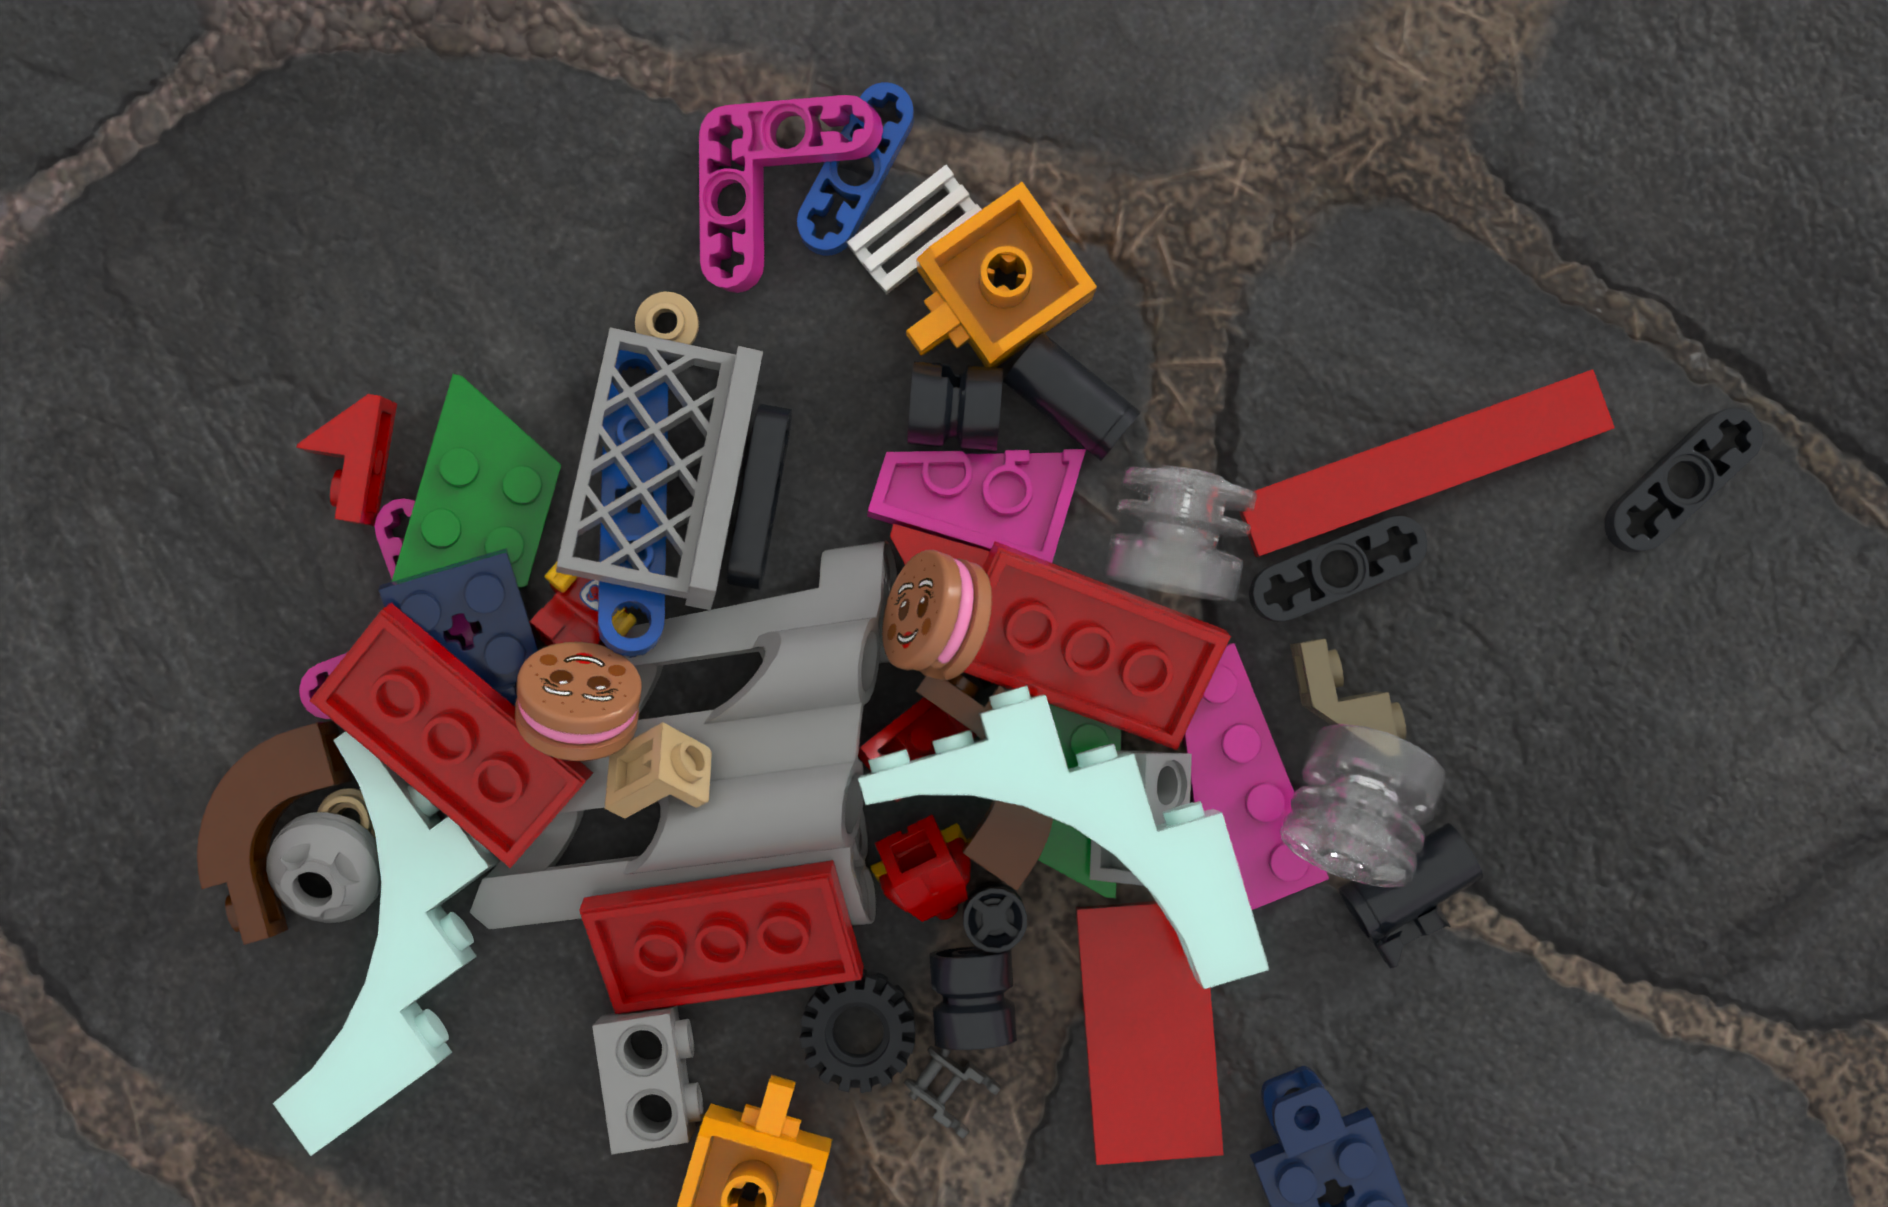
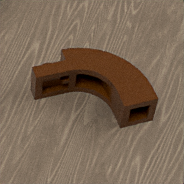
[916,674,1053,891]
[197,721,352,945]

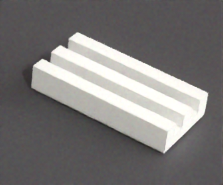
[847,165,982,295]

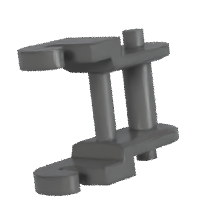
[904,1046,1001,1139]

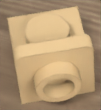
[605,722,712,818]

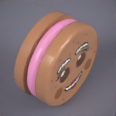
[882,550,992,680]
[515,642,642,761]

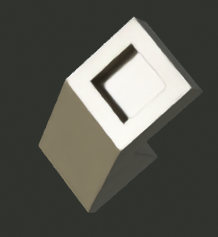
[1290,639,1406,758]

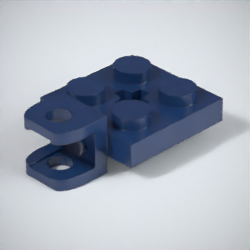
[379,548,539,706]
[1250,1066,1408,1207]

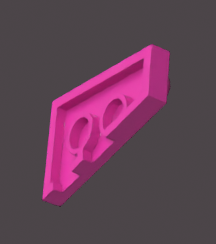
[867,449,1086,563]

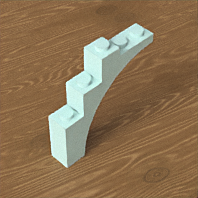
[858,686,1269,989]
[273,731,500,1156]

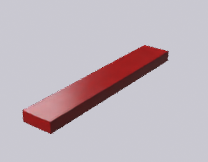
[1235,369,1615,557]

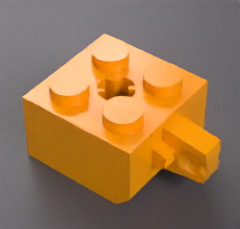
[906,182,1097,368]
[677,1075,832,1207]

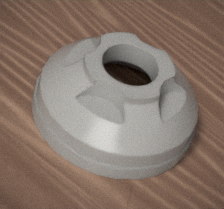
[266,812,382,923]

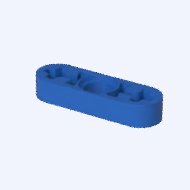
[797,82,914,256]

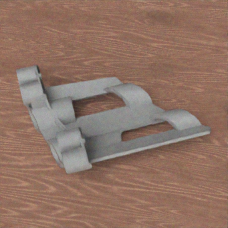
[470,541,897,929]

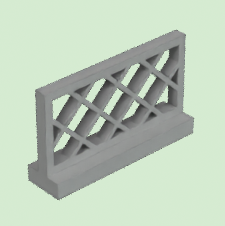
[556,327,763,610]

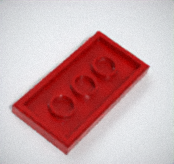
[964,541,1231,750]
[309,603,593,868]
[579,860,864,1014]
[1075,901,1224,1165]

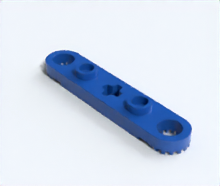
[597,350,668,658]

